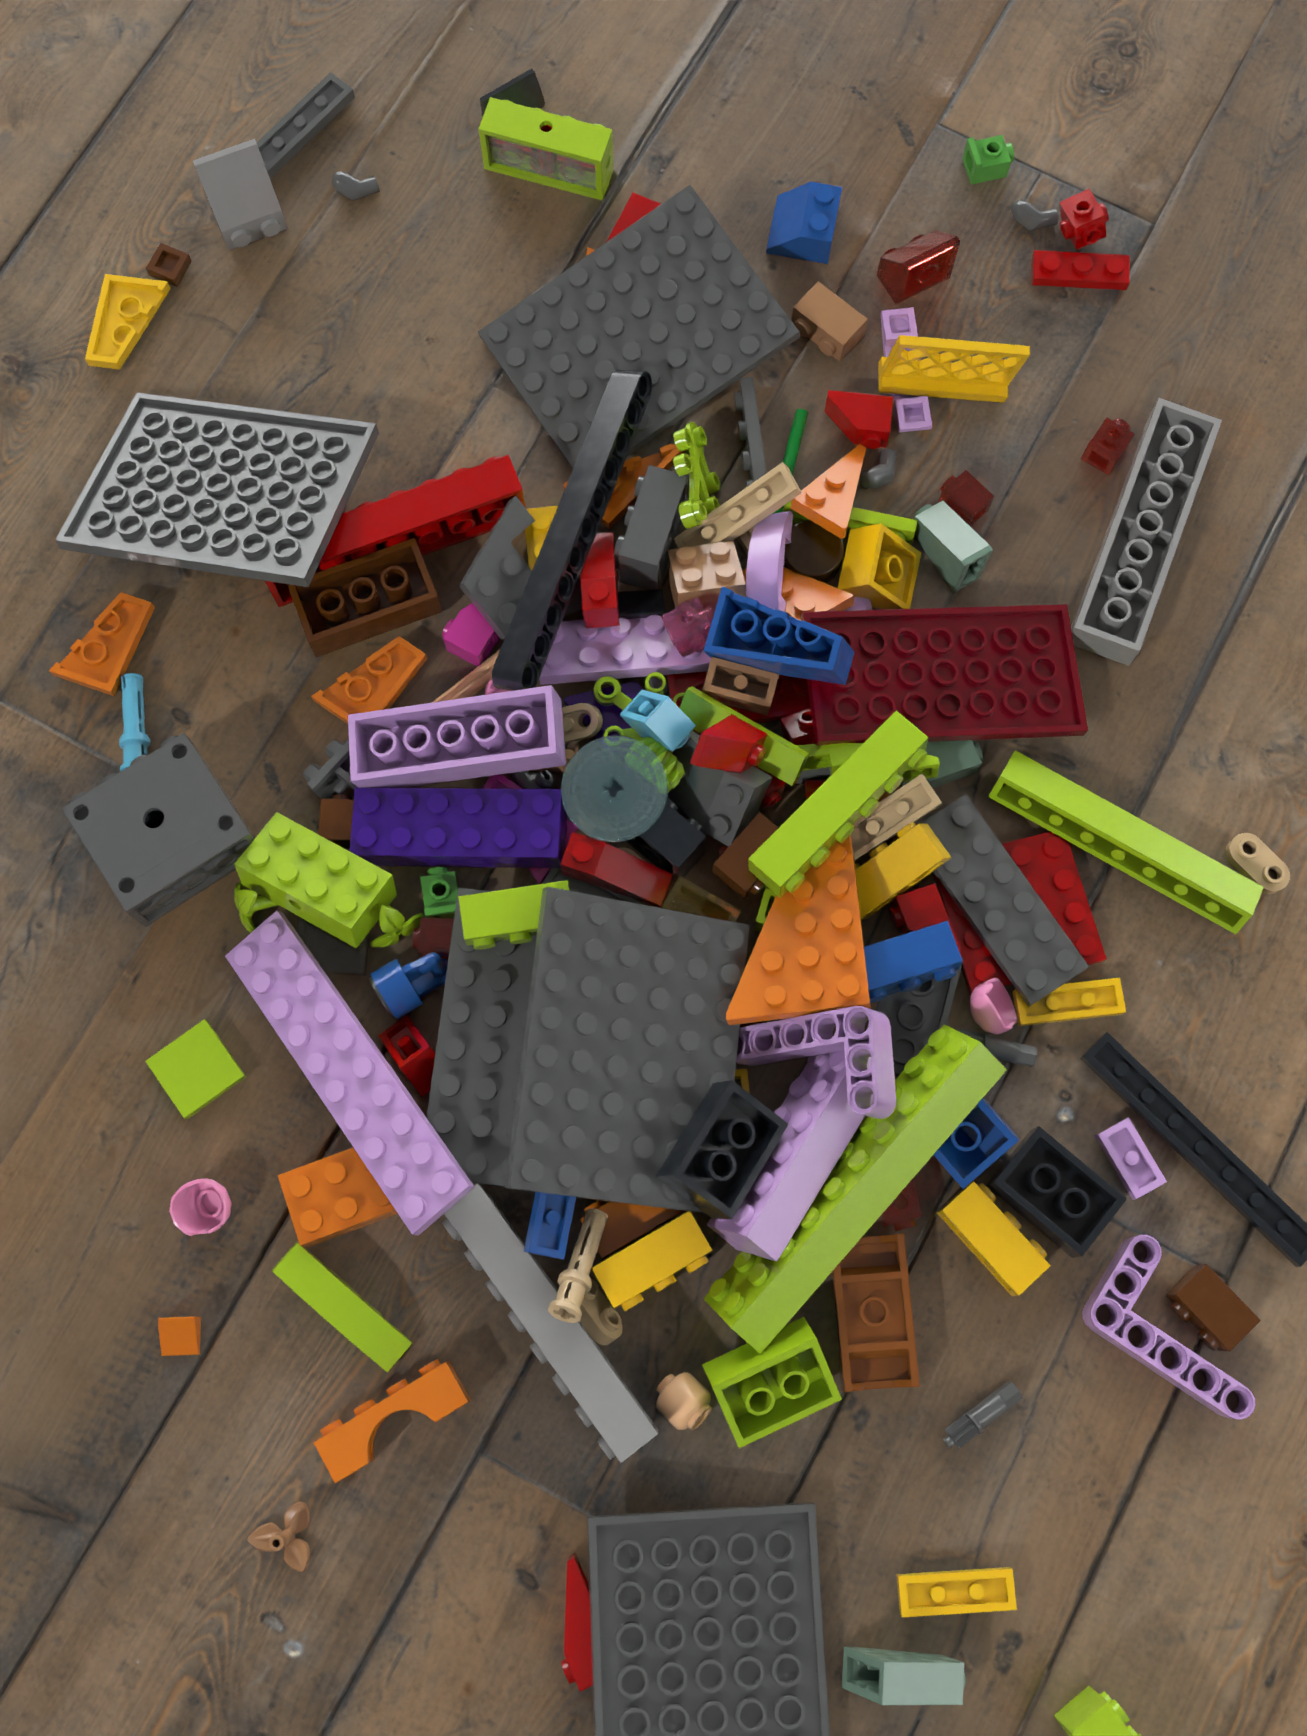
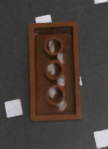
[287,538,442,658]

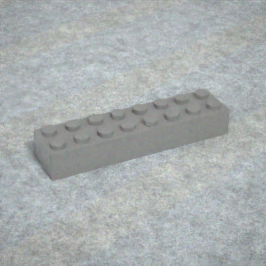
[1071,398,1222,666]
[442,1183,658,1463]

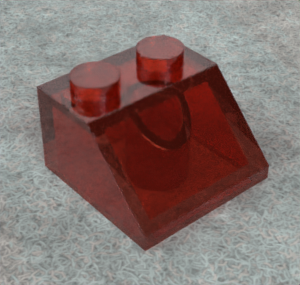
[877,230,961,305]

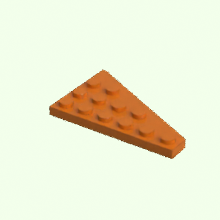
[726,835,871,1025]

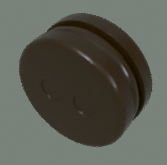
[784,520,844,583]

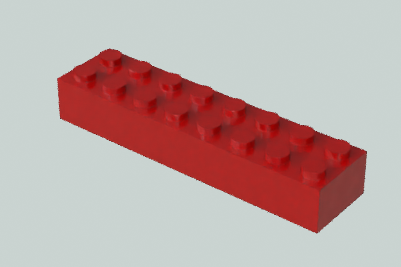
[265,455,526,607]

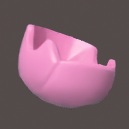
[970,978,1018,1035]
[169,1178,232,1236]

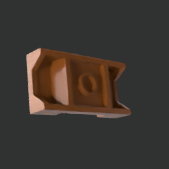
[831,1233,920,1392]

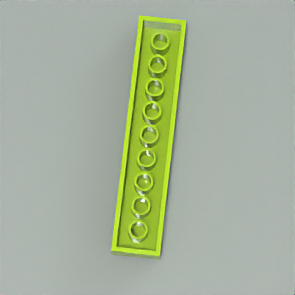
[703,1024,1007,1354]

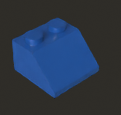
[766,182,842,264]
[934,1098,1021,1189]

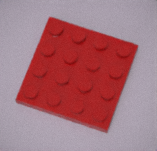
[932,832,1107,996]

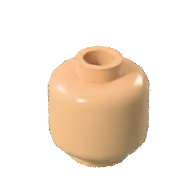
[656,1373,712,1430]

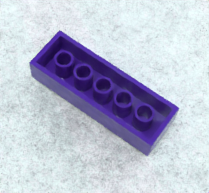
[350,788,568,868]

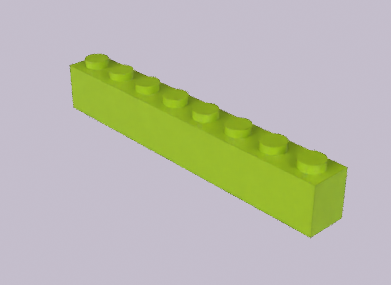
[988,750,1264,935]

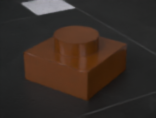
[146,243,192,287]

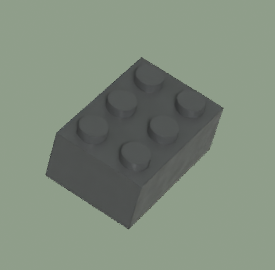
[614,465,688,590]

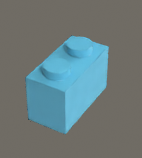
[620,690,696,752]

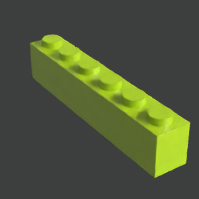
[748,710,929,898]

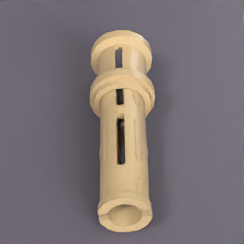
[548,1208,608,1323]

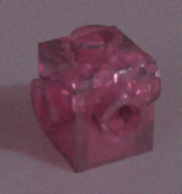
[661,597,714,658]

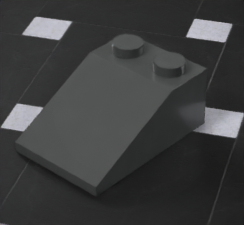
[667,731,772,846]

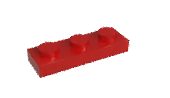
[1032,250,1130,290]

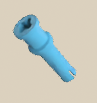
[119,673,151,772]

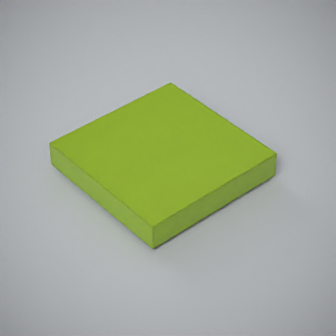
[145,1019,246,1120]

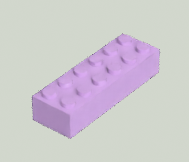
[348,685,566,788]
[707,1050,874,1261]

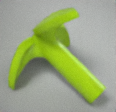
[234,882,277,933]
[370,905,424,948]

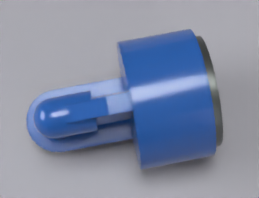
[369,952,448,1019]

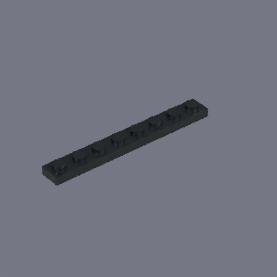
[1080,1032,1307,1267]

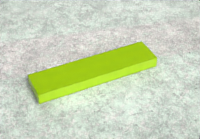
[680,686,810,786]

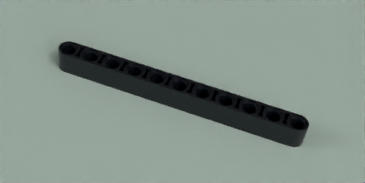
[492,370,653,691]

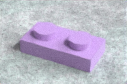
[1095,1117,1167,1200]

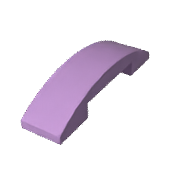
[881,307,932,433]
[746,511,793,612]

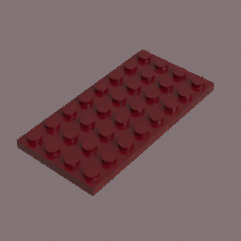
[800,604,1088,746]

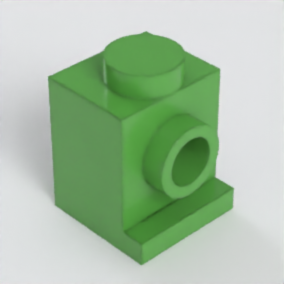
[962,135,1014,185]
[420,867,459,923]

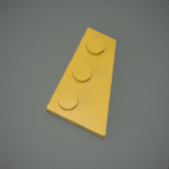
[85,274,171,370]

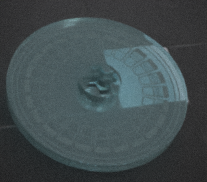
[561,736,668,842]

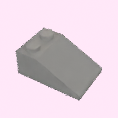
[193,139,288,250]

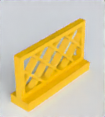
[878,335,1030,403]

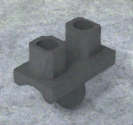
[303,739,358,800]

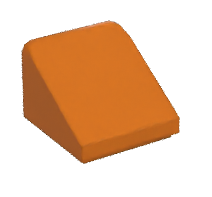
[158,1316,201,1356]

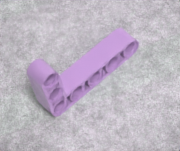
[736,1006,896,1119]
[1082,1235,1255,1419]

